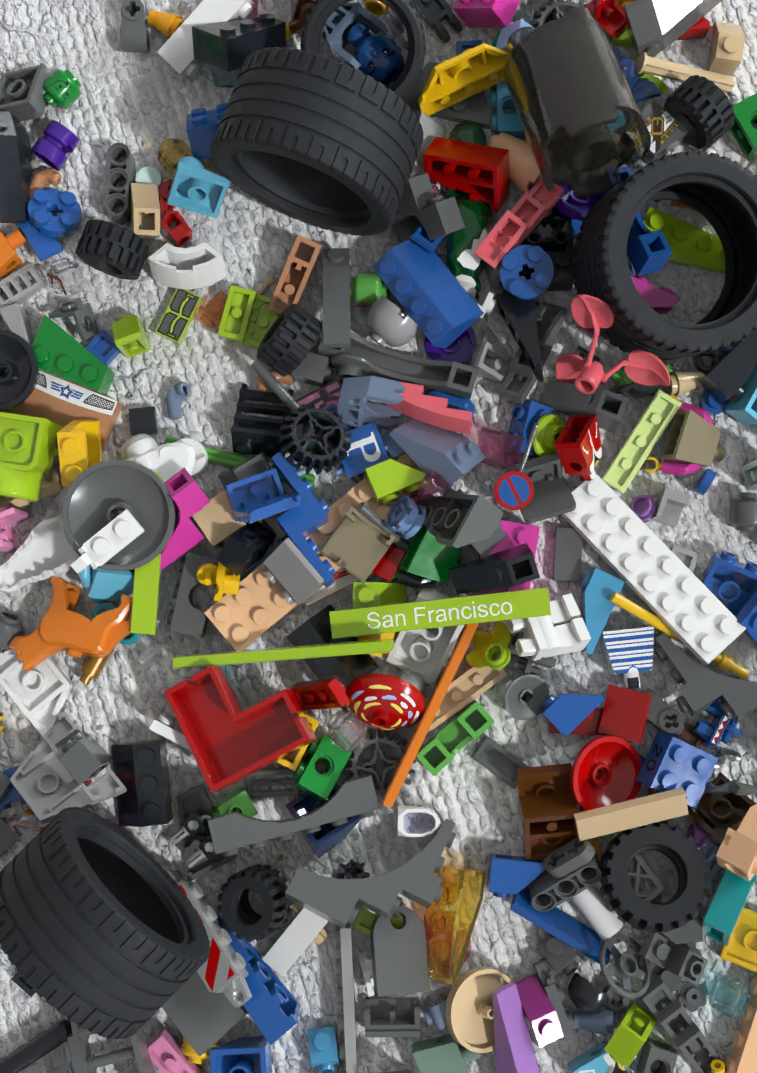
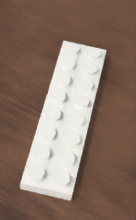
[561,473,746,666]

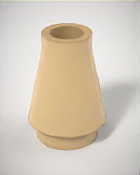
[663,371,704,397]

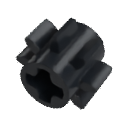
[335,859,370,879]

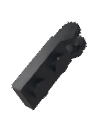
[410,0,463,43]

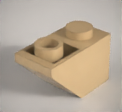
[130,183,160,238]

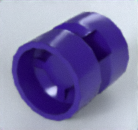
[31,120,80,171]

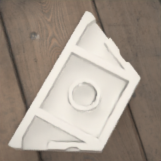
[0,650,73,737]

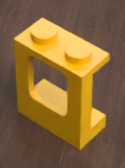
[57,420,103,486]

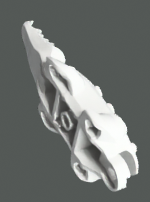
[0,433,208,593]

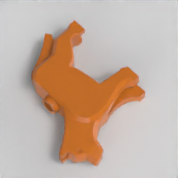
[9,576,133,672]

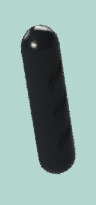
[0,1018,73,1073]

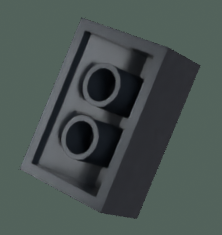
[286,604,379,689]
[111,738,173,827]

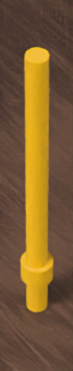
[610,592,749,680]

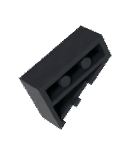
[192,14,286,72]

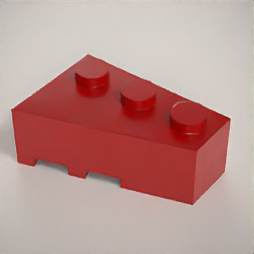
[423,137,509,213]

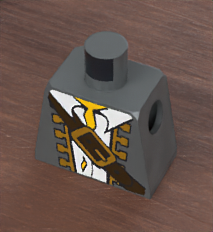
[622,98,688,165]

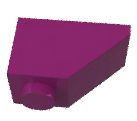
[515,974,564,1048]

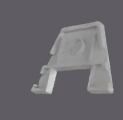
[9,711,127,824]

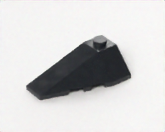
[0,111,32,224]

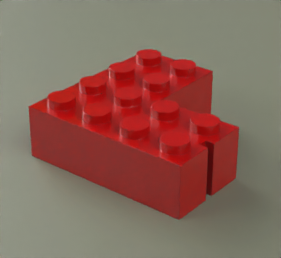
[164,665,317,793]

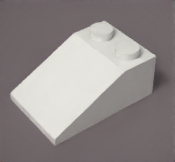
[386,587,464,686]

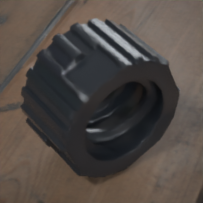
[693,350,720,374]

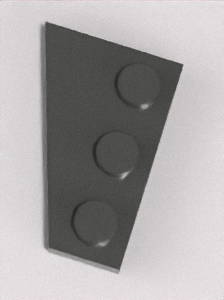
[177,783,238,881]

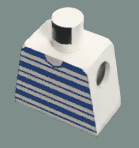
[599,627,654,689]

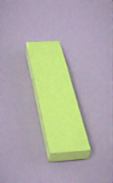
[601,390,682,494]

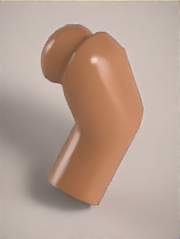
[28,168,62,198]
[256,369,293,391]

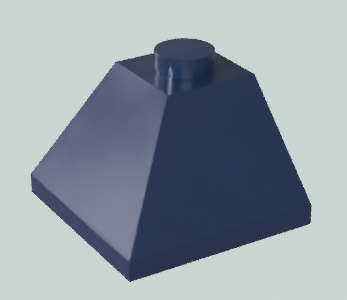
[286,783,361,858]

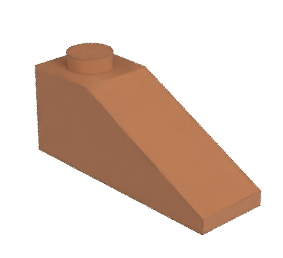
[267,234,322,314]

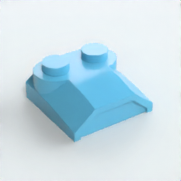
[167,156,231,218]

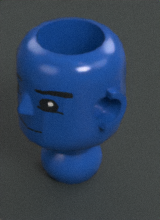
[347,22,405,87]

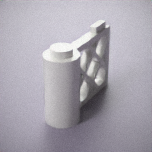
[571,853,665,940]

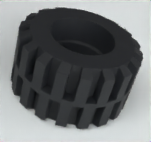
[664,75,735,150]
[75,220,150,280]
[257,303,322,377]
[218,864,294,942]

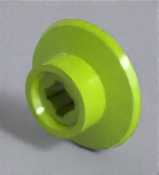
[533,414,565,457]

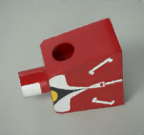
[555,415,602,481]

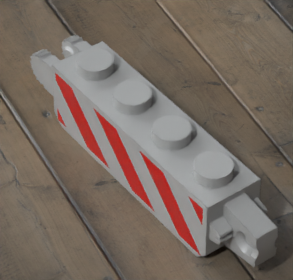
[164,869,252,1008]

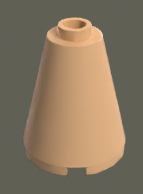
[488,132,561,195]

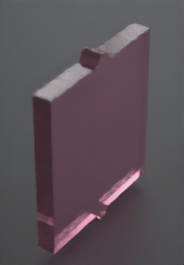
[478,427,525,469]

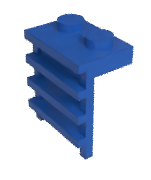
[223,468,303,524]

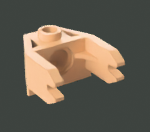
[716,804,757,882]

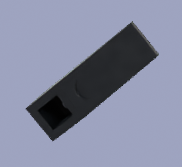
[449,543,540,595]

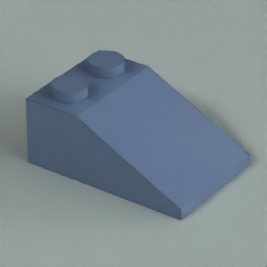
[389,418,485,492]

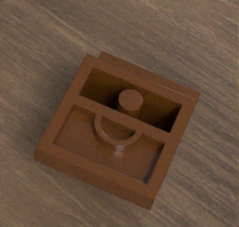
[517,763,579,861]

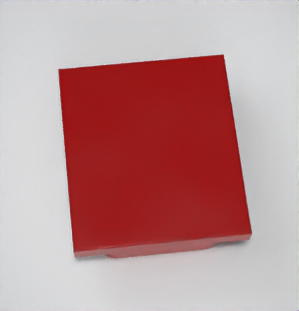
[598,684,652,743]

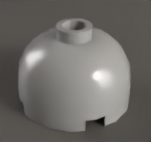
[367,296,420,347]

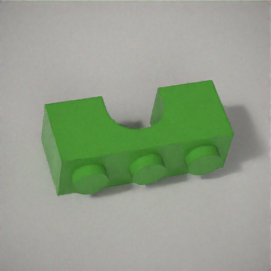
[416,699,495,776]

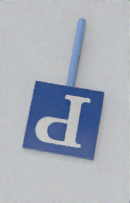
[296,422,389,478]

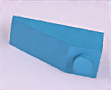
[580,568,625,655]

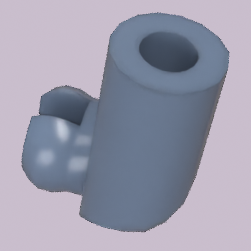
[166,382,191,420]

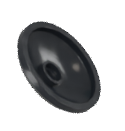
[0,330,39,411]

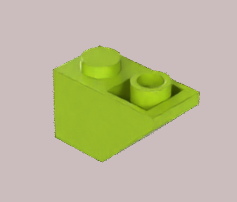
[364,459,427,504]

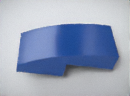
[15,209,63,262]

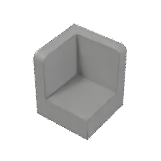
[650,487,691,527]

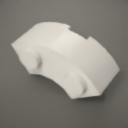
[148,242,226,289]

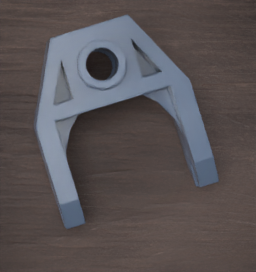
[322,2,391,71]
[336,376,405,430]

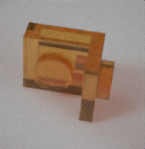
[198,289,228,330]

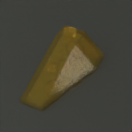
[424,864,486,986]

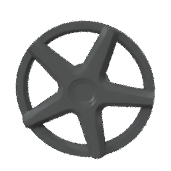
[599,934,651,1000]

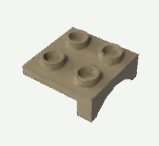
[320,506,396,583]

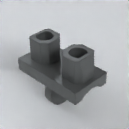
[508,632,557,676]

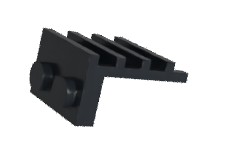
[231,384,294,458]

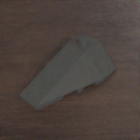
[624,0,722,57]

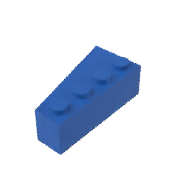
[223,925,301,1045]

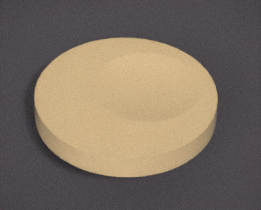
[445,967,512,1053]

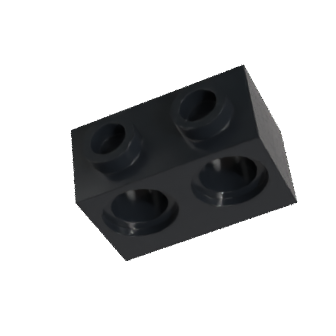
[216,521,277,576]

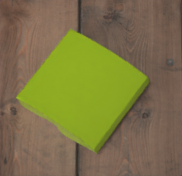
[217,285,280,349]

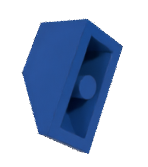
[540,693,605,737]
[487,853,545,898]

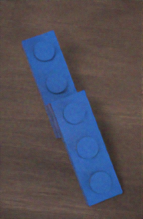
[271,452,335,588]

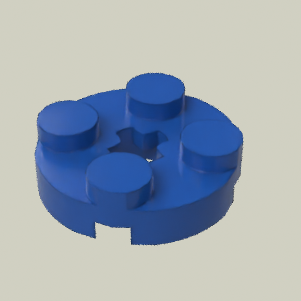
[28,189,82,238]
[500,245,554,300]

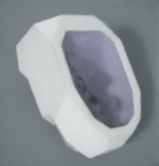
[397,806,441,837]

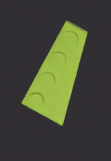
[643,206,726,274]

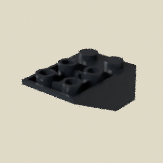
[519,207,574,291]

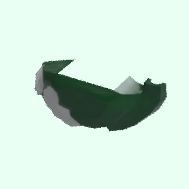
[445,188,494,302]

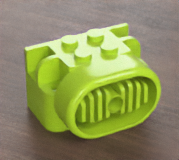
[0,412,63,502]

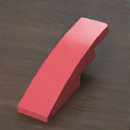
[474,174,565,269]
[384,382,473,435]

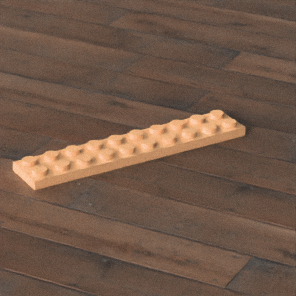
[204,453,437,651]

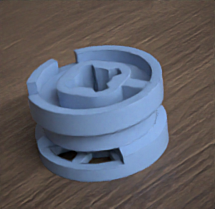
[385,496,426,539]

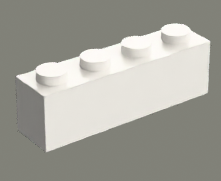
[157,0,254,80]

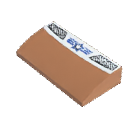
[6,370,123,453]

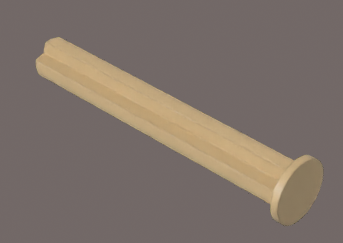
[636,52,735,93]

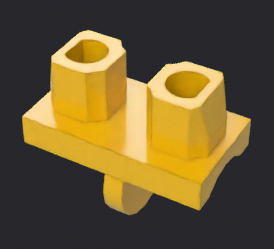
[197,551,240,601]

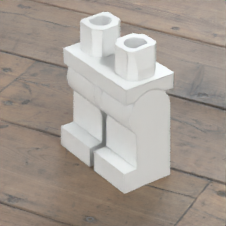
[506,593,591,661]

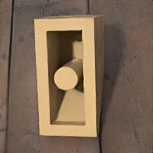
[707,22,745,76]

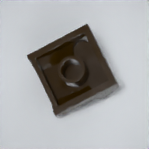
[687,772,756,847]

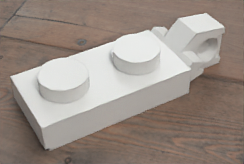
[71,509,145,574]

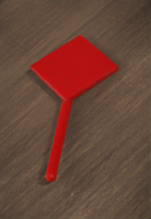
[333,545,405,582]

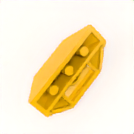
[418,43,519,116]

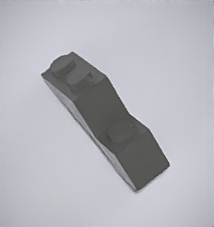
[397,172,465,241]

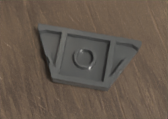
[402,61,492,129]

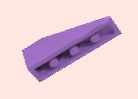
[492,982,540,1073]

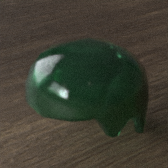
[448,121,486,145]

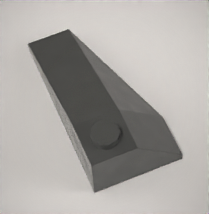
[417,490,504,548]

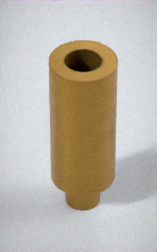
[79,649,114,685]

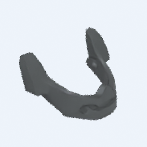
[704,748,757,796]

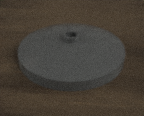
[62,460,176,571]

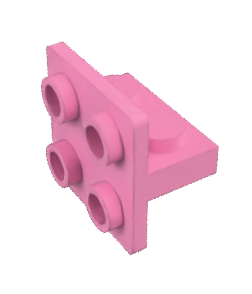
[0,506,30,553]

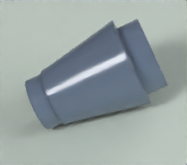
[574,1007,614,1036]

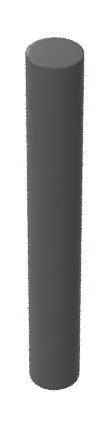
[356,502,410,552]

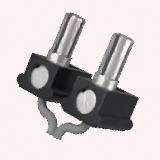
[168,808,220,868]

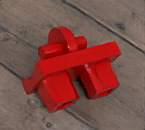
[582,0,628,39]

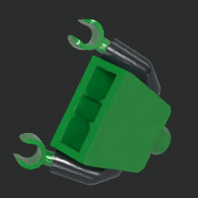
[384,525,461,589]

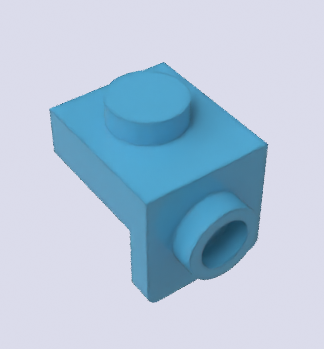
[308,1026,341,1073]

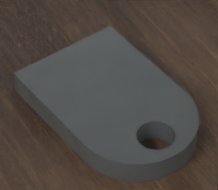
[370,906,431,997]

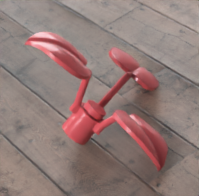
[556,294,670,394]

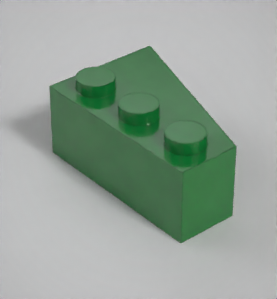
[32,315,115,396]

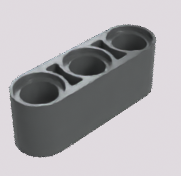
[104,142,136,225]
[528,851,602,912]

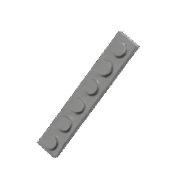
[335,922,358,1073]

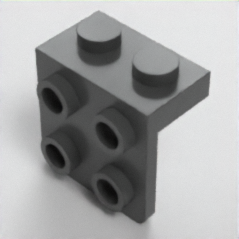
[507,452,576,524]

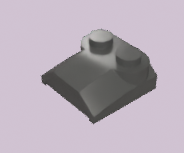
[0,63,46,122]

